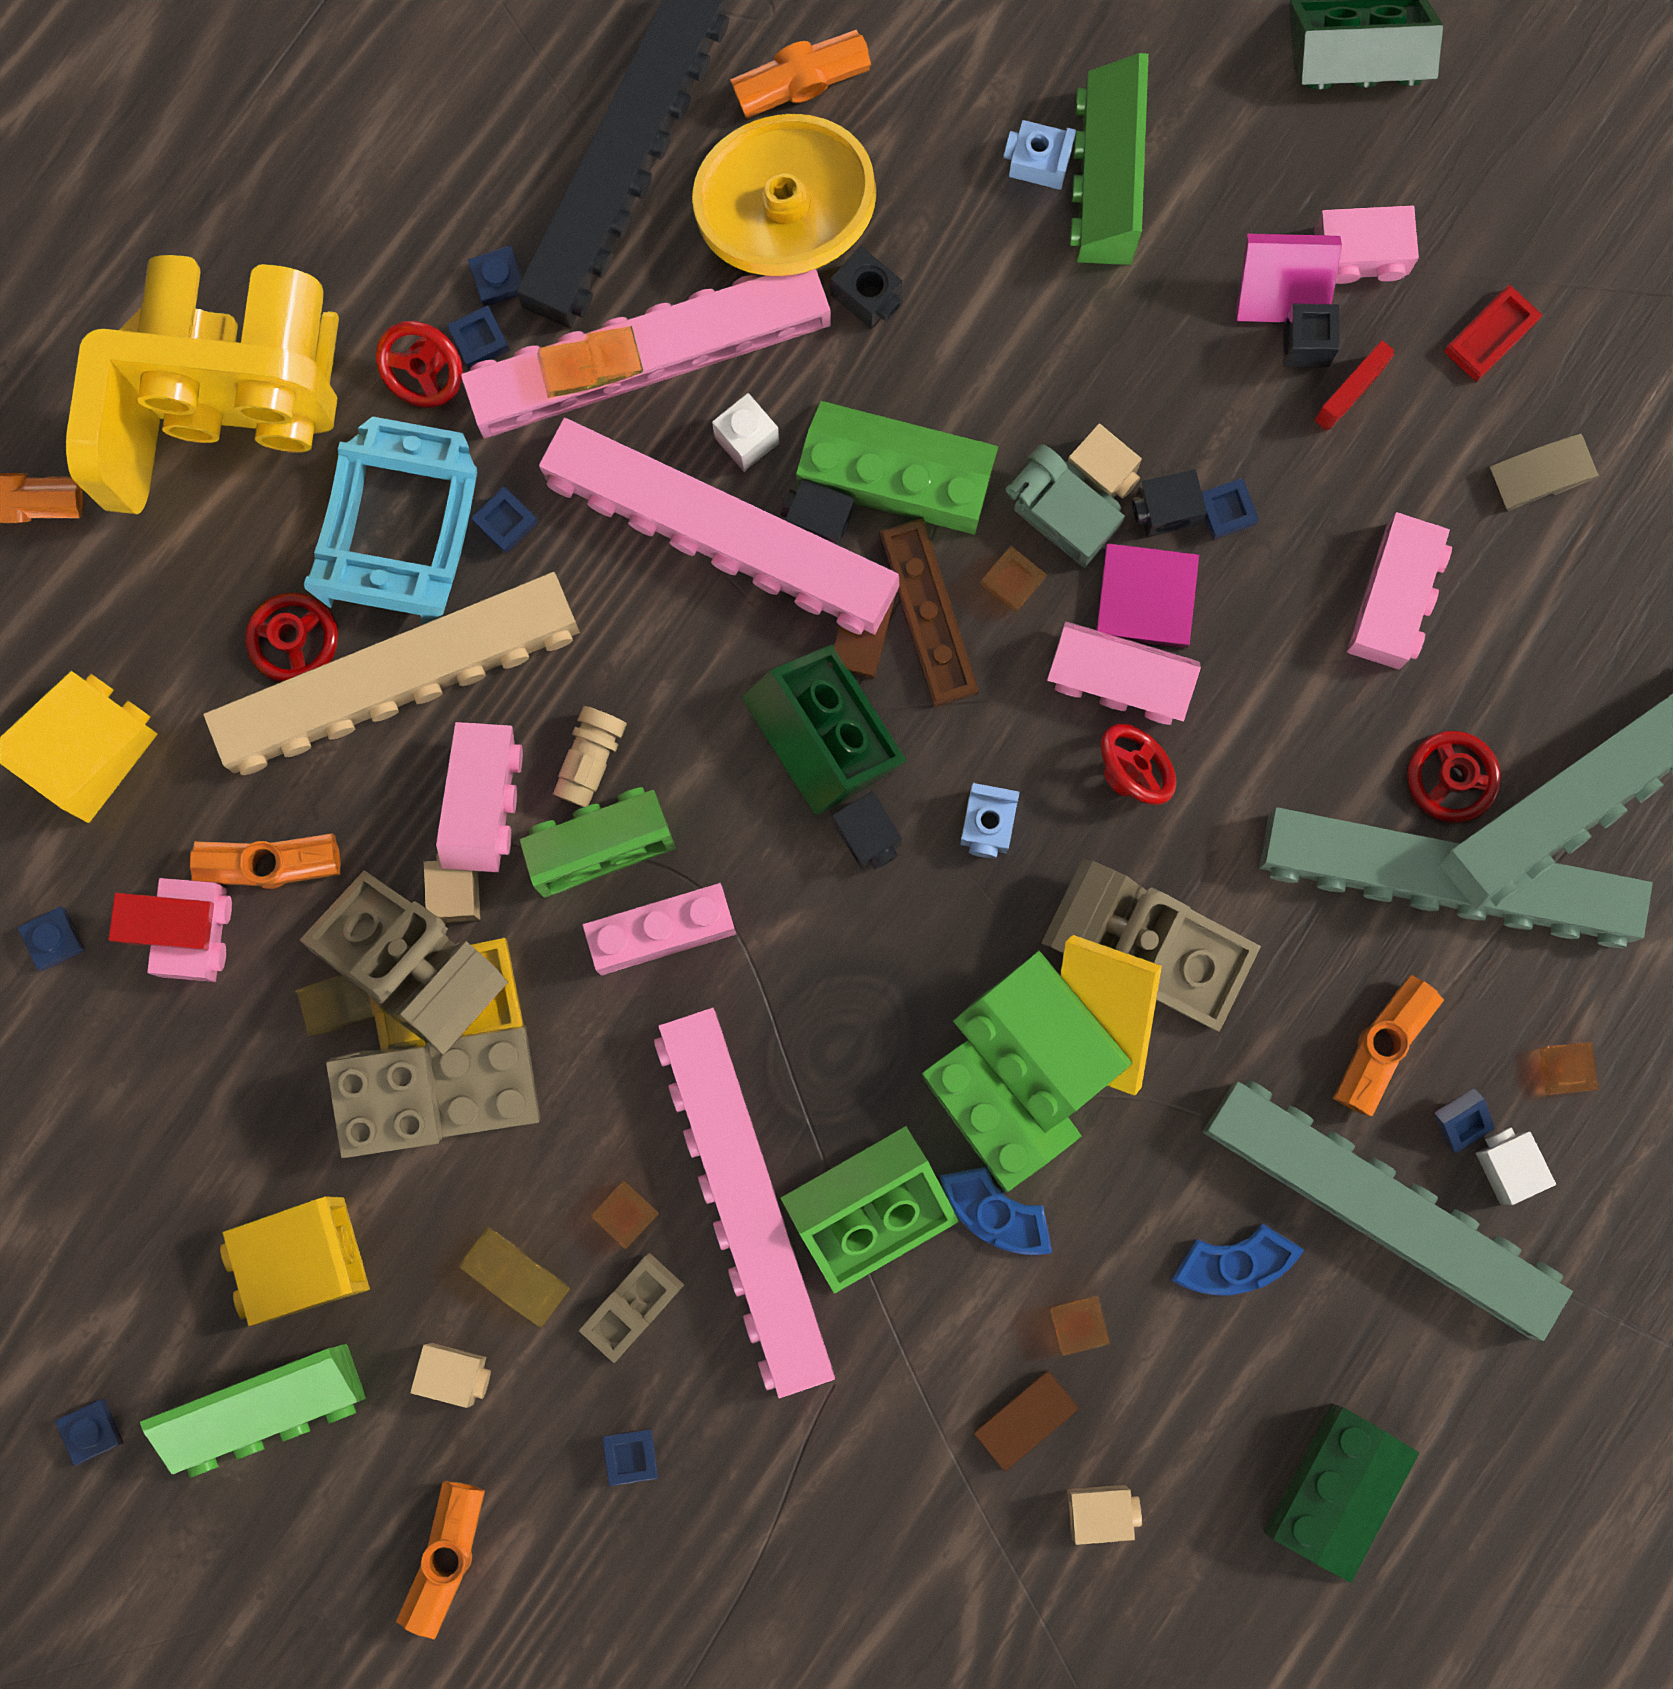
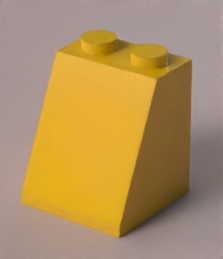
[0,671,158,823]
[220,1196,370,1326]

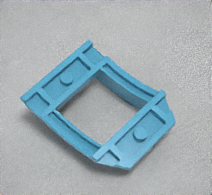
[304,417,477,625]

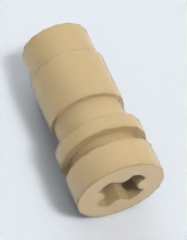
[552,706,627,807]

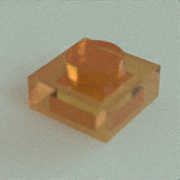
[980,546,1047,614]
[1540,1042,1599,1095]
[591,1180,660,1249]
[1049,1296,1110,1356]

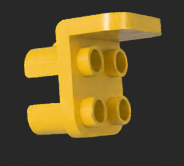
[66,255,339,514]

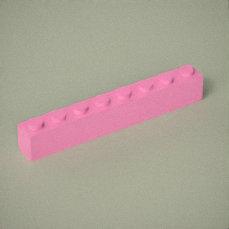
[461,269,831,439]
[539,417,900,635]
[654,1008,835,1398]

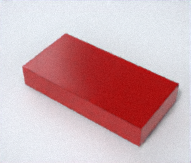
[1443,284,1543,382]
[1314,340,1395,431]
[109,893,214,951]

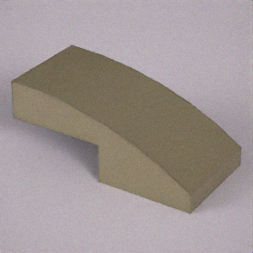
[1490,433,1599,511]
[579,1253,684,1363]

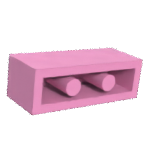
[1346,512,1452,670]
[1047,621,1201,725]
[436,722,523,872]
[582,883,737,975]

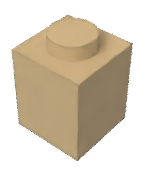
[1068,423,1142,499]
[424,854,480,923]
[410,1343,491,1408]
[1067,1485,1142,1545]

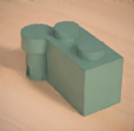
[1005,444,1124,569]

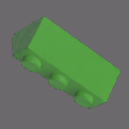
[520,787,676,898]
[953,951,1132,1133]
[921,1040,1082,1193]
[780,1126,959,1294]

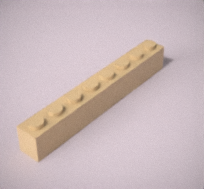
[203,571,580,775]

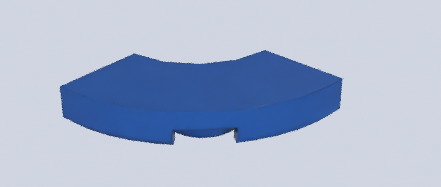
[939,1167,1052,1255]
[1170,1224,1304,1295]

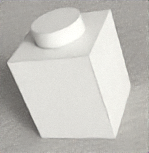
[712,393,779,472]
[1476,1127,1556,1205]

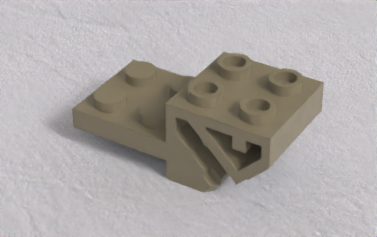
[1041,858,1261,1032]
[300,870,508,1055]
[326,1026,540,1158]

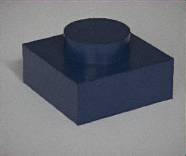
[468,245,522,307]
[447,305,510,370]
[1202,478,1259,540]
[471,486,539,555]
[18,906,85,971]
[1434,1088,1495,1154]
[55,1399,124,1466]
[603,1428,659,1486]

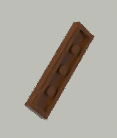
[879,518,979,708]

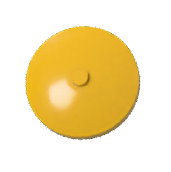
[692,114,876,276]

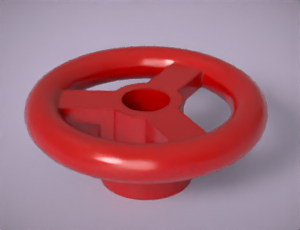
[376,321,463,408]
[245,592,338,682]
[1100,724,1177,805]
[1407,731,1501,823]

